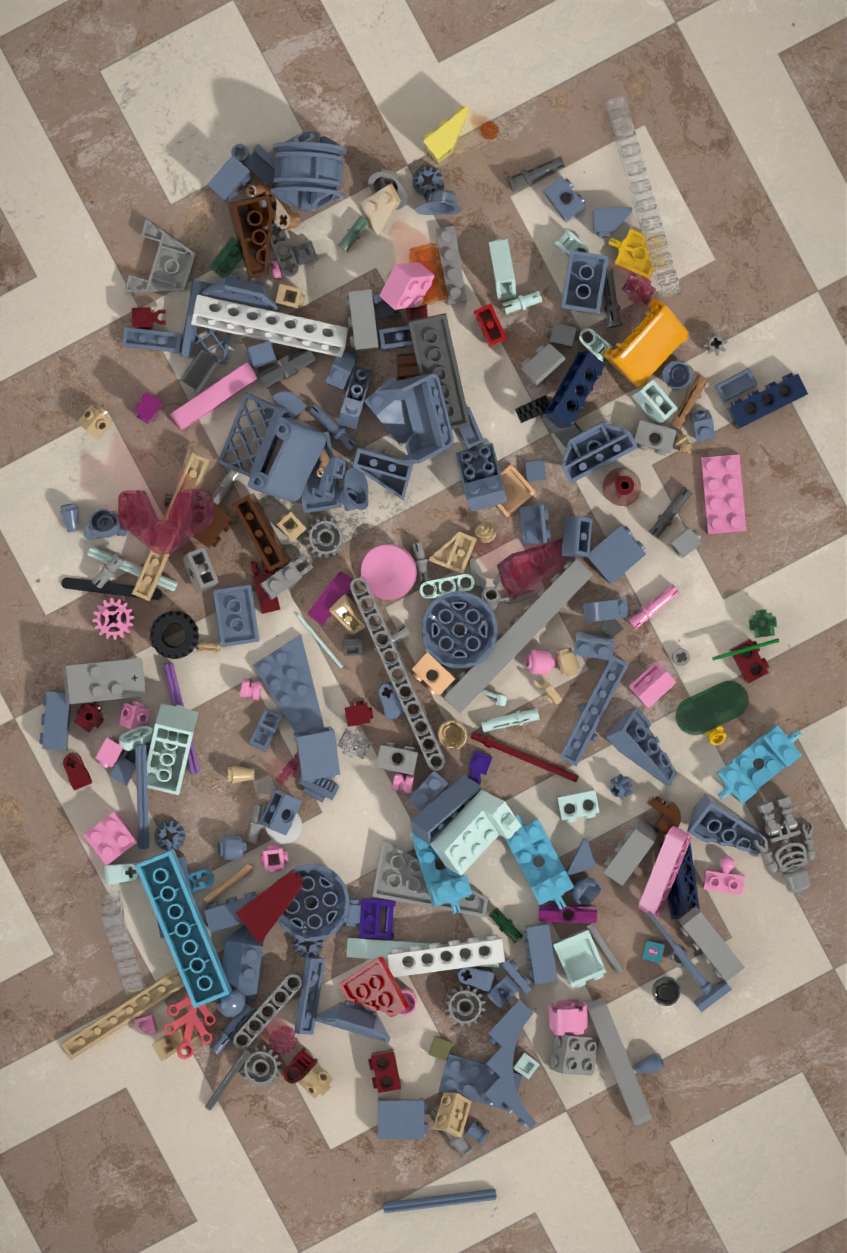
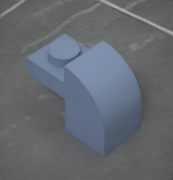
[264,392,307,422]
[583,598,629,623]

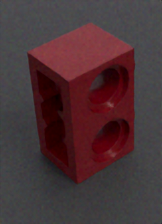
[729,639,769,684]
[368,1049,401,1093]

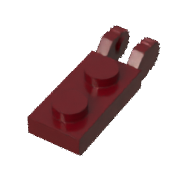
[251,561,281,614]

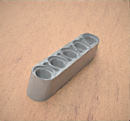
[233,972,302,1049]

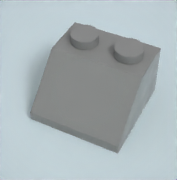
[521,343,566,387]

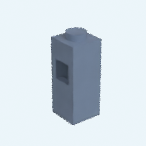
[110,743,150,785]

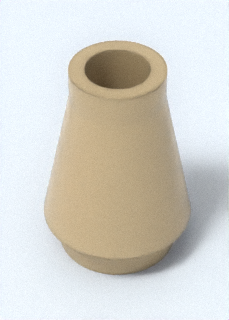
[226,765,254,784]

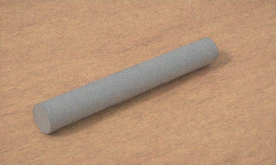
[586,923,624,974]

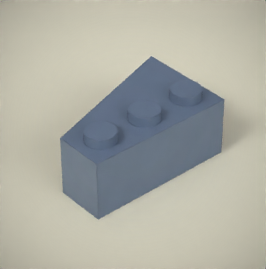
[353,446,414,500]

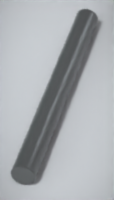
[205,1047,252,1110]

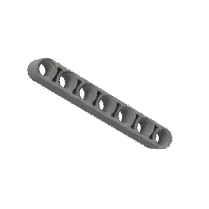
[587,997,653,1126]

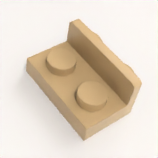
[433,1092,472,1138]

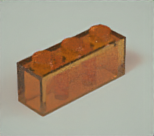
[409,243,449,305]

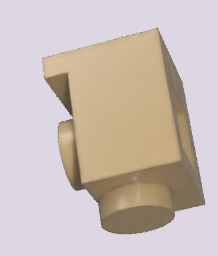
[275,284,305,309]
[277,512,307,542]

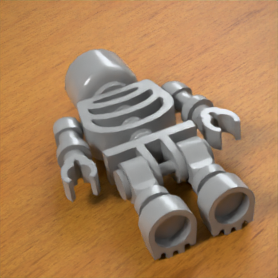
[754,796,815,895]

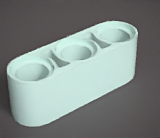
[420,574,474,598]

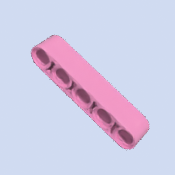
[170,362,259,431]
[638,826,691,918]

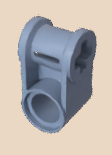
[379,682,406,721]
[457,967,495,991]

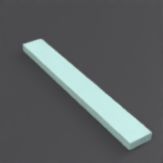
[346,937,500,968]

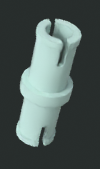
[502,291,542,315]

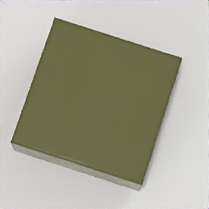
[428,1036,453,1061]

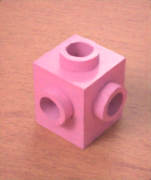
[119,701,151,729]
[260,844,289,873]

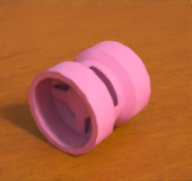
[240,678,262,701]
[392,772,414,794]

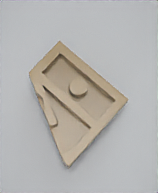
[360,184,401,235]
[429,532,477,574]

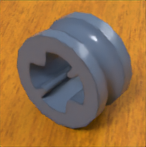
[231,144,249,162]

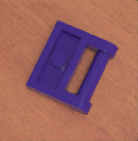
[359,898,396,939]

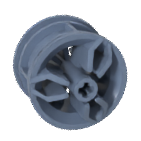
[270,131,347,211]

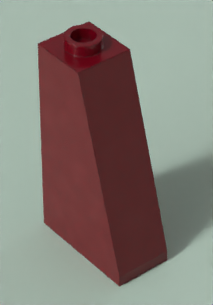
[236,870,304,943]

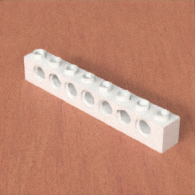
[191,295,348,357]

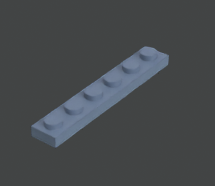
[559,656,629,767]

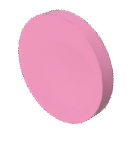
[361,544,417,600]

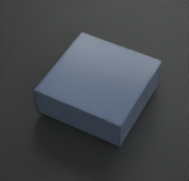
[525,460,546,481]

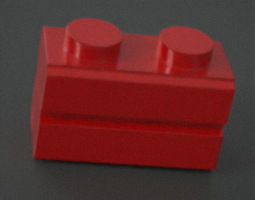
[473,303,507,348]

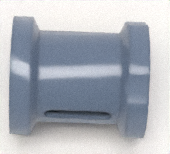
[464,1120,490,1145]

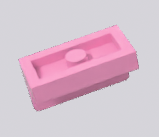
[629,661,676,708]

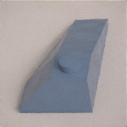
[687,793,769,854]

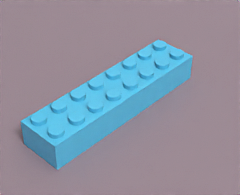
[135,849,232,1008]

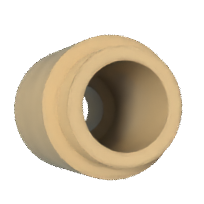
[556,647,580,677]

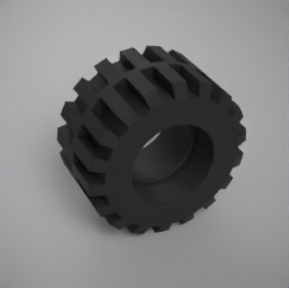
[150,611,199,659]

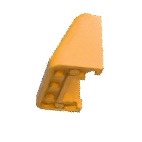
[602,298,689,387]

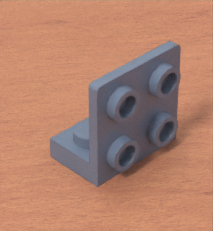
[519,504,551,545]

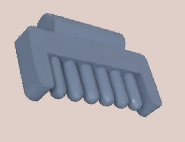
[299,778,339,803]

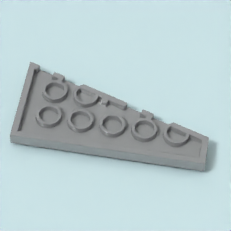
[372,840,489,918]

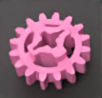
[93,598,135,640]

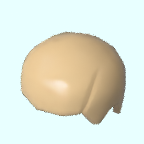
[437,720,467,749]

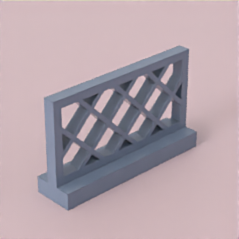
[179,280,231,364]
[218,392,290,478]

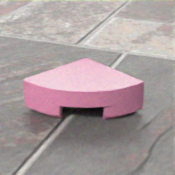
[270,260,282,280]
[134,1014,158,1034]

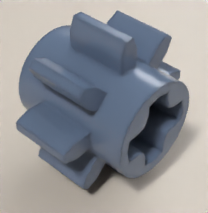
[610,774,633,799]

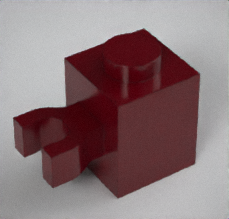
[131,307,166,329]

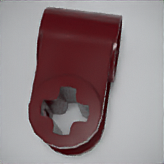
[63,752,92,791]
[284,1047,318,1084]

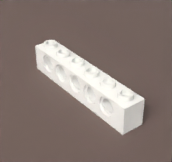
[388,934,505,977]

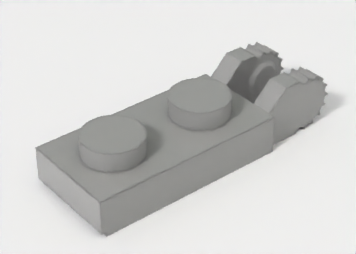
[260,554,313,600]

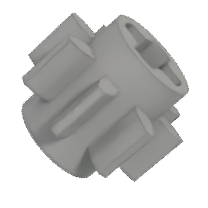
[703,332,728,356]

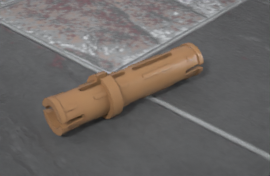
[670,374,709,430]

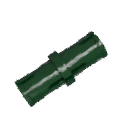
[488,907,523,944]

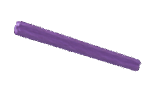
[163,663,200,775]

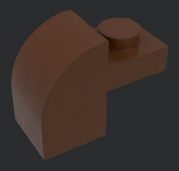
[647,796,681,835]

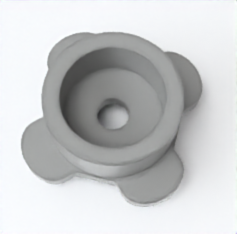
[668,946,691,968]

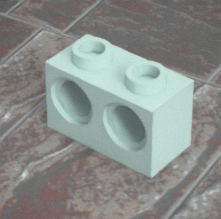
[557,789,600,823]

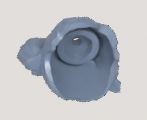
[83,509,128,540]

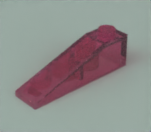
[497,538,570,600]

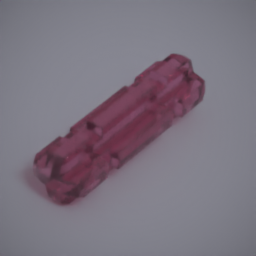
[276,751,299,784]

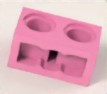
[95,736,124,768]

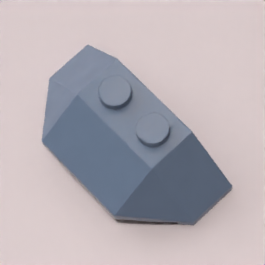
[200,275,278,312]
[561,422,638,484]
[222,925,265,1001]
[315,1001,390,1043]

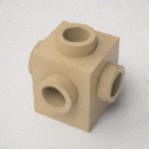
[77,405,112,439]
[298,1063,333,1098]

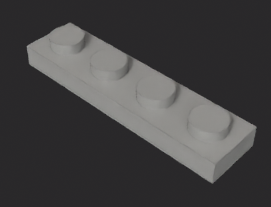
[436,226,467,305]

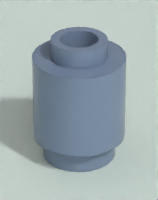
[342,898,361,927]

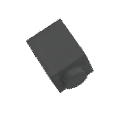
[547,322,577,348]

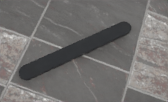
[61,577,162,600]

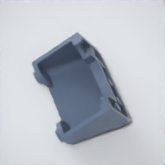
[247,416,326,502]

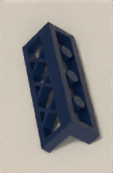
[660,843,700,919]

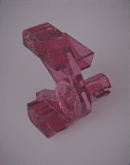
[118,489,213,555]

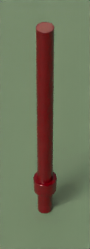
[470,731,579,783]

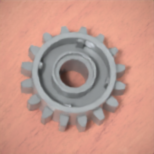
[305,517,347,559]
[444,985,486,1027]
[240,1045,282,1088]

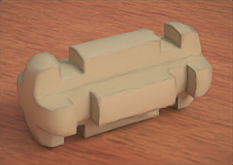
[197,642,221,654]

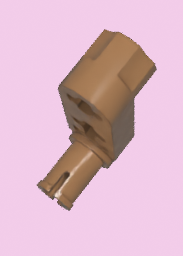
[246,183,300,229]

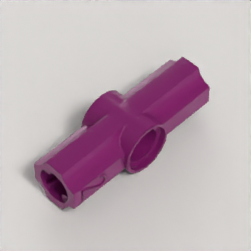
[539,904,597,923]

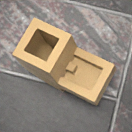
[152,1024,198,1061]

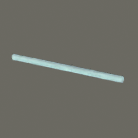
[297,614,344,669]

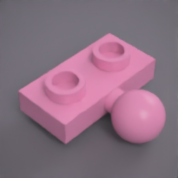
[703,856,745,895]

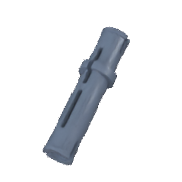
[308,403,358,451]
[210,1002,255,1055]

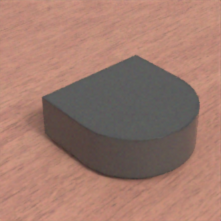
[600,619,623,637]

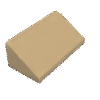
[329,594,367,635]

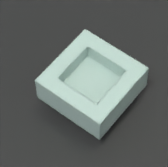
[513,1052,540,1080]

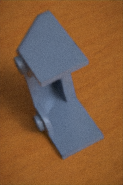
[378,374,454,464]

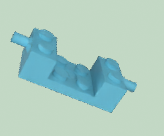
[717,725,802,804]
[505,814,574,910]
[410,833,472,914]

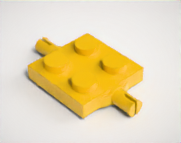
[609,228,671,280]

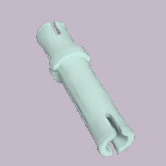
[481,708,540,732]

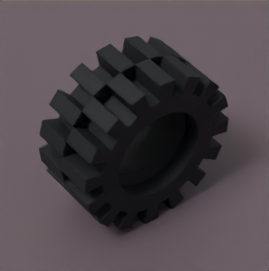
[515,395,550,423]

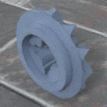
[413,166,443,196]
[154,821,185,851]
[292,937,323,958]

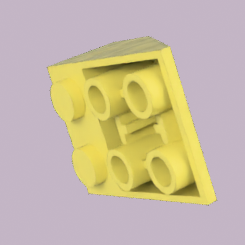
[423,105,470,165]

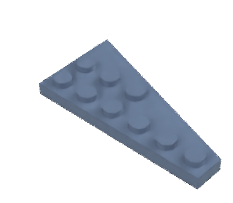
[253,635,324,732]

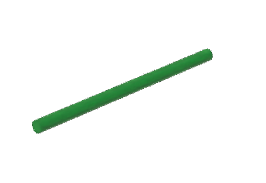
[712,638,780,661]

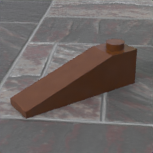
[228,195,273,279]

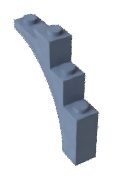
[483,1000,536,1129]

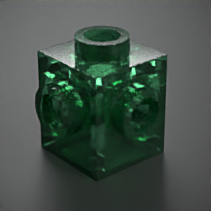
[748,609,777,638]

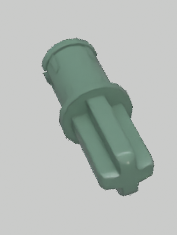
[338,216,369,253]

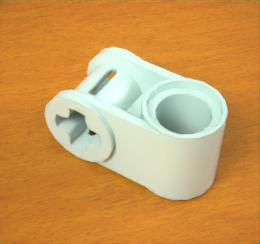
[554,229,590,256]
[578,328,614,362]
[103,862,140,885]

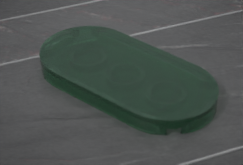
[675,681,749,736]

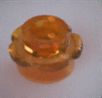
[480,121,499,140]

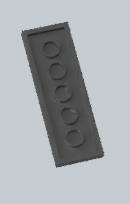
[408,313,471,429]

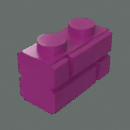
[135,392,165,424]

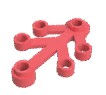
[163,992,216,1060]

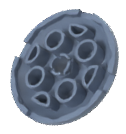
[422,591,498,668]
[278,864,350,941]

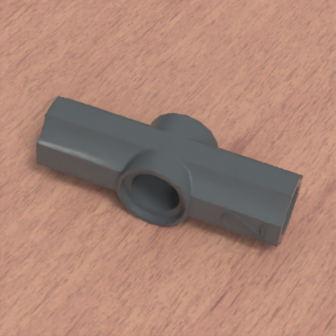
[258,349,316,388]

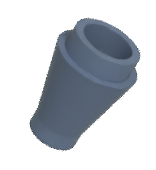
[59,503,79,532]
[634,1053,664,1074]

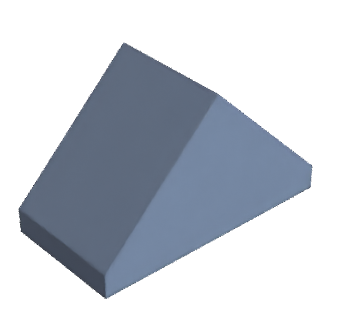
[566,838,596,875]

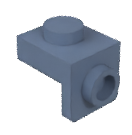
[690,410,716,442]
[487,975,521,1008]

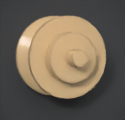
[673,433,694,454]
[475,522,496,543]

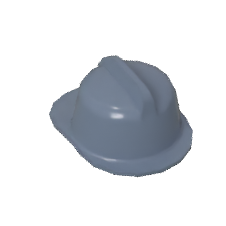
[415,190,462,215]
[339,468,369,511]

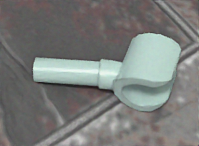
[482,689,507,706]

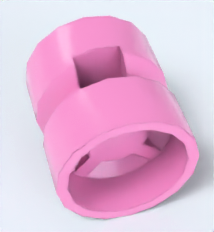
[399,987,417,1016]

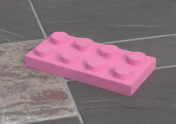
[701,454,746,534]

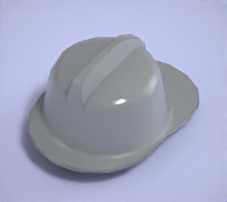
[368,168,408,210]

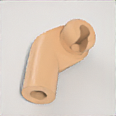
[317,449,331,478]

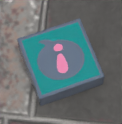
[642,940,665,963]

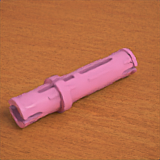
[628,584,680,630]

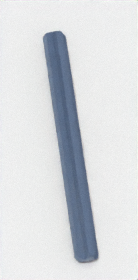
[135,744,149,849]
[383,1189,497,1213]

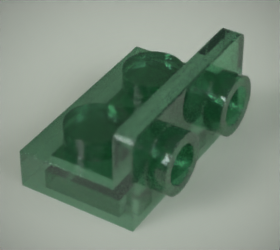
[209,236,242,278]

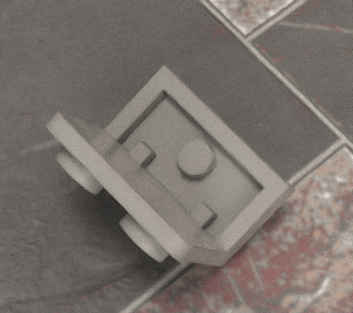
[549,1033,599,1076]

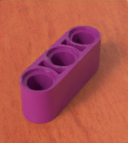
[307,571,355,626]

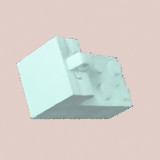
[147,703,199,795]
[430,790,521,876]

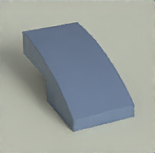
[318,457,346,498]
[248,708,283,752]

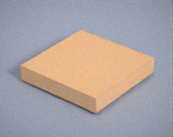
[497,464,536,517]

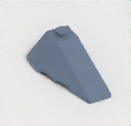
[606,706,677,786]

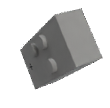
[62,658,146,704]

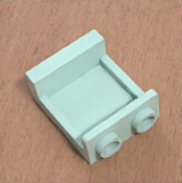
[553,928,606,988]

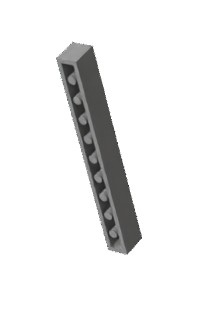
[444,559,593,713]

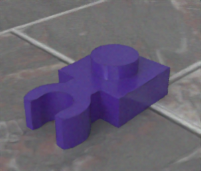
[468,750,492,785]

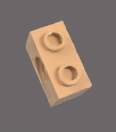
[412,652,455,695]

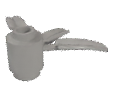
[469,558,534,611]

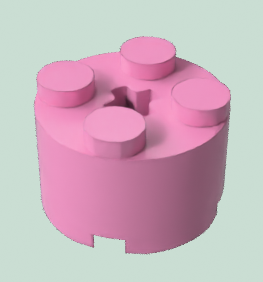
[549,1000,588,1035]

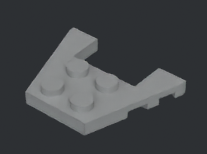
[124,220,196,293]

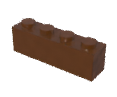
[233,493,290,572]

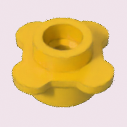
[705,726,727,745]

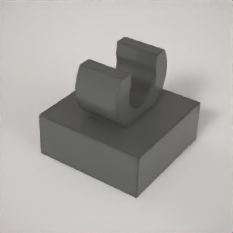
[293,241,318,266]
[343,634,363,656]

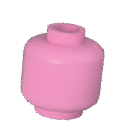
[525,649,555,675]

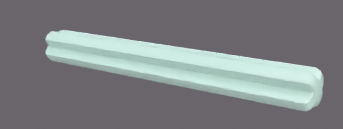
[87,546,178,591]

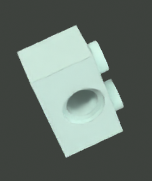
[632,379,678,425]

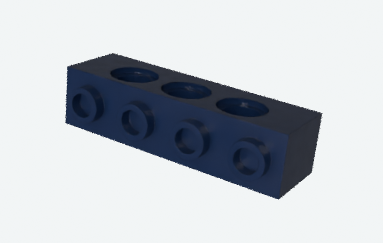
[543,351,605,428]
[728,373,808,429]

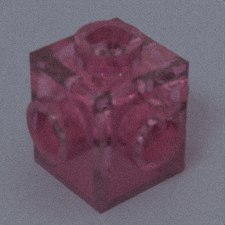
[621,273,656,305]
[269,1025,298,1054]

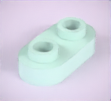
[119,726,153,751]

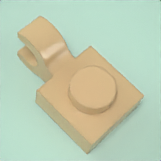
[533,674,563,705]

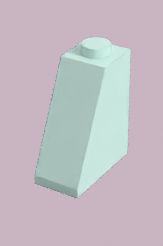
[489,239,517,301]

